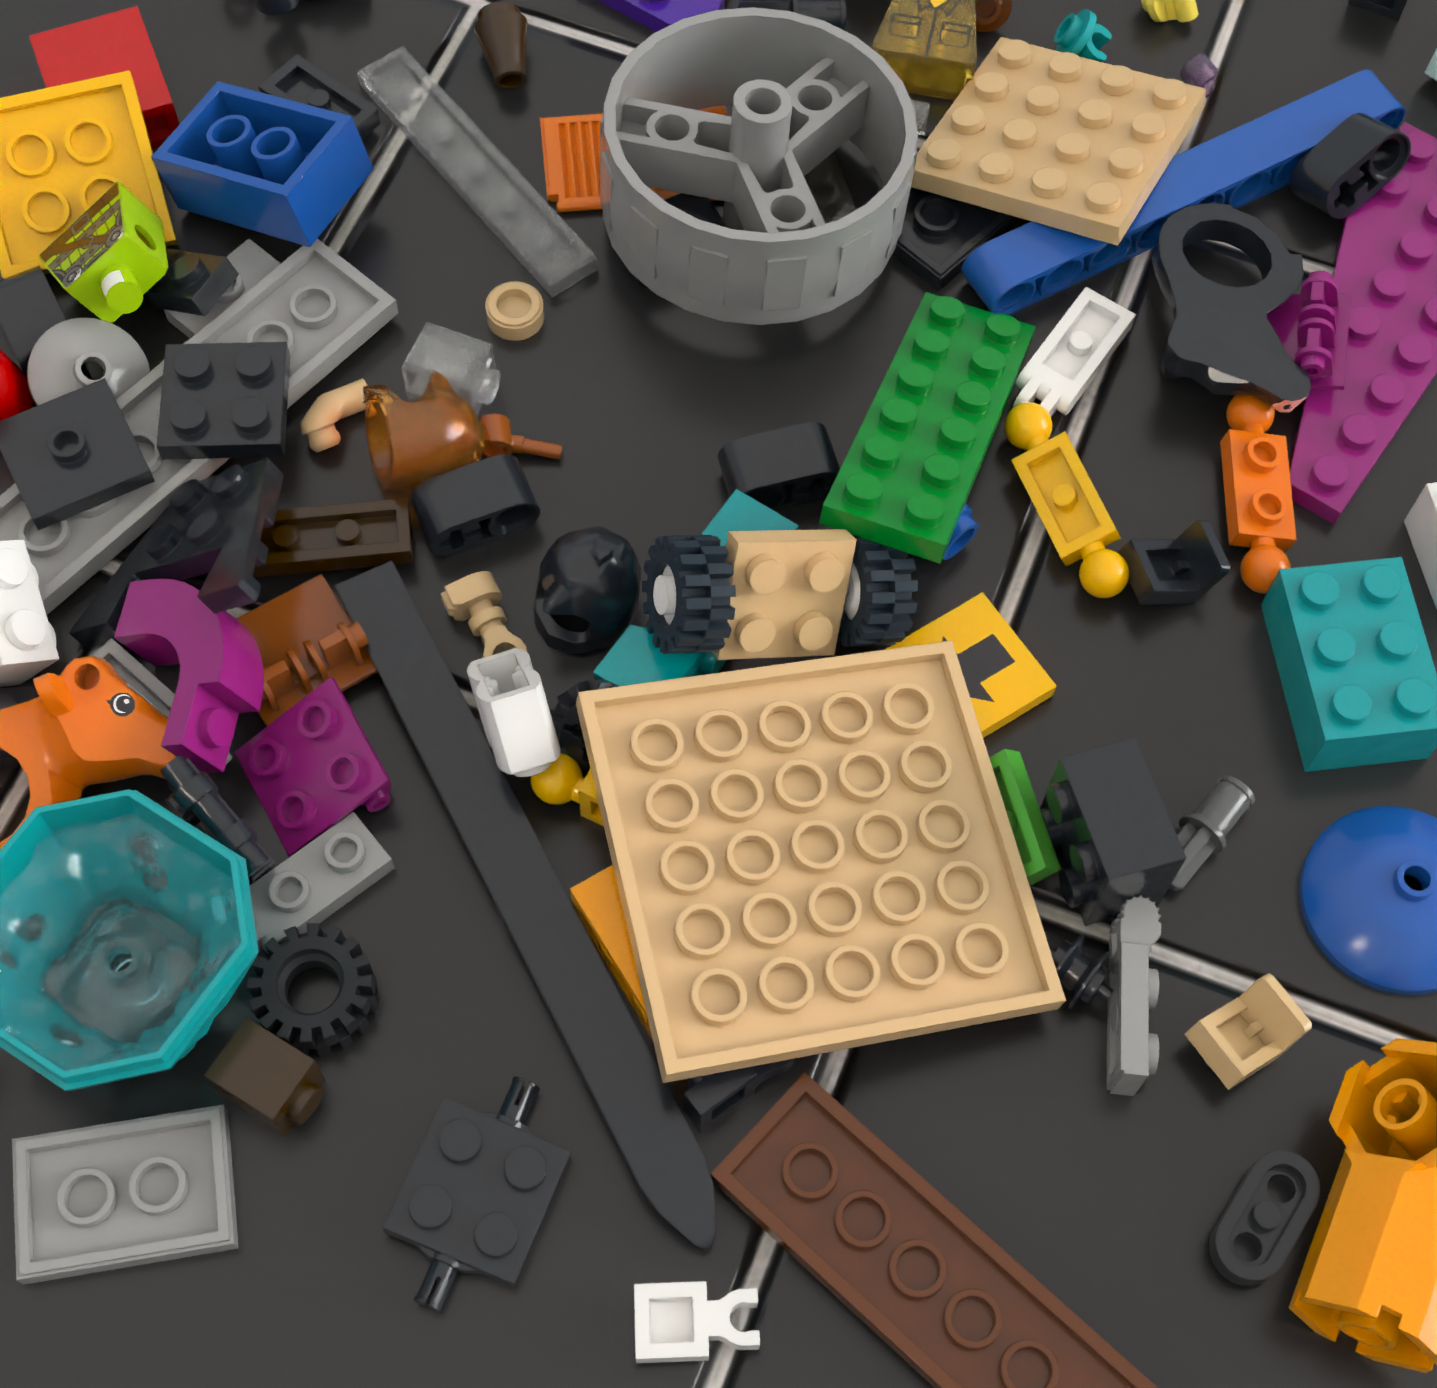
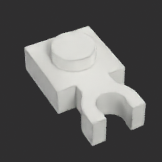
[634,1281,760,1363]

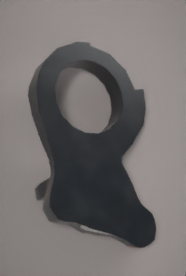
[1152,203,1311,412]

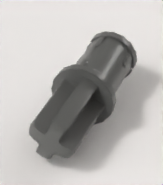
[1169,775,1255,891]

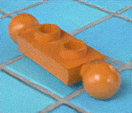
[1220,395,1297,594]

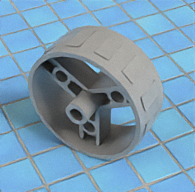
[600,7,918,325]

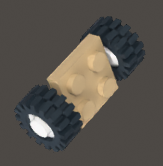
[642,529,918,660]

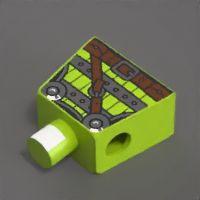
[39,181,168,323]

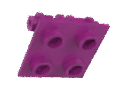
[1267,270,1352,390]
[235,677,392,856]

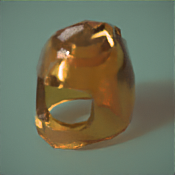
[362,370,485,492]

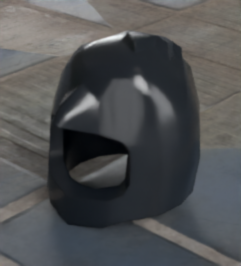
[533,526,642,654]

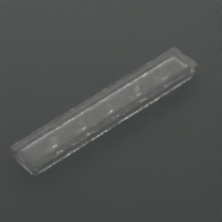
[357,46,598,298]

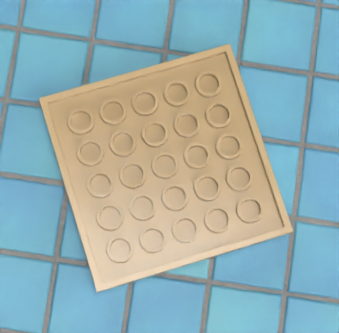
[576,640,1066,1083]

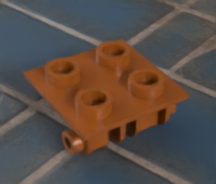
[236,574,378,726]

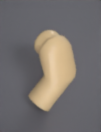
[300,378,374,452]

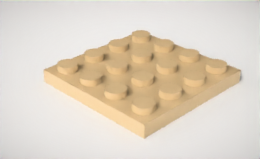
[911,37,1206,246]

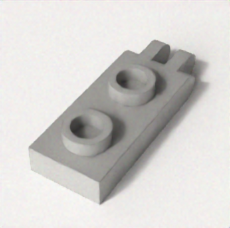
[231,812,395,954]

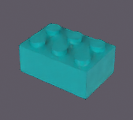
[1261,557,1437,772]

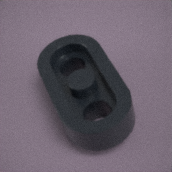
[1209,1150,1321,1286]

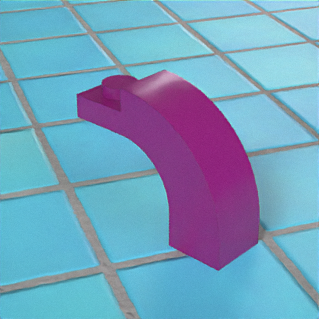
[114,578,264,774]

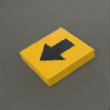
[884,592,1057,738]

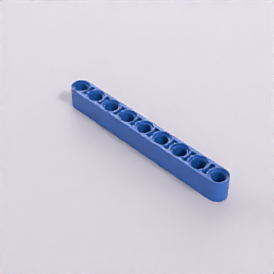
[961,69,1406,315]

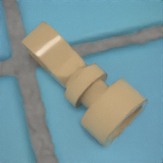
[441,571,527,657]

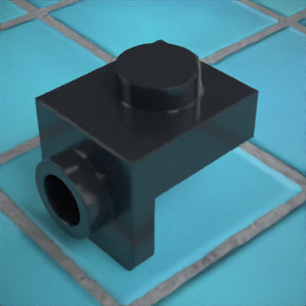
[1117,520,1230,605]

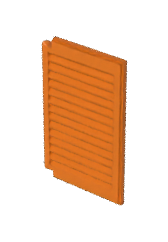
[540,105,727,213]

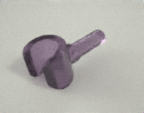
[1180,54,1218,99]

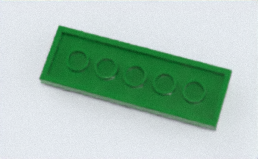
[819,292,1036,564]

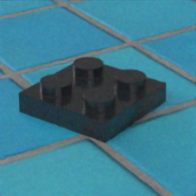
[157,342,290,460]

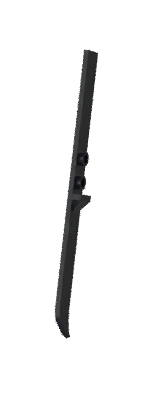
[335,560,716,1250]

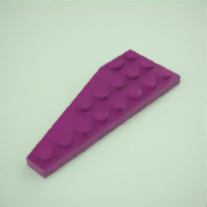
[1289,122,1437,525]

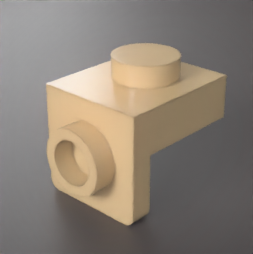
[1184,973,1312,1090]

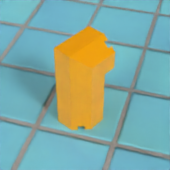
[1289,1038,1437,1373]

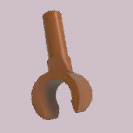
[478,413,562,460]

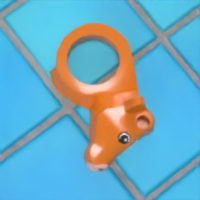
[0,656,177,850]

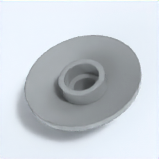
[27,318,150,406]

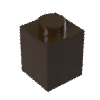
[204,1018,325,1137]

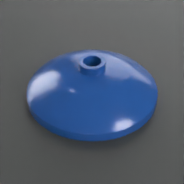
[1299,806,1437,995]

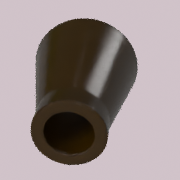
[474,1,528,90]

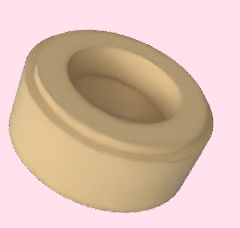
[485,281,544,341]

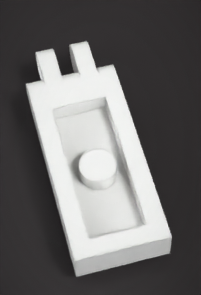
[1013,287,1136,417]

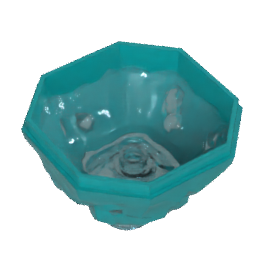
[0,789,259,1091]

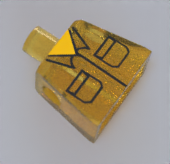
[872,0,977,100]

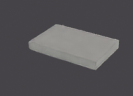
[12,1105,239,1285]

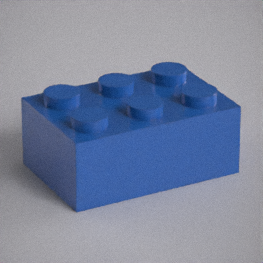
[151,81,374,247]

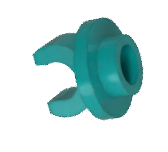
[1054,9,1112,62]

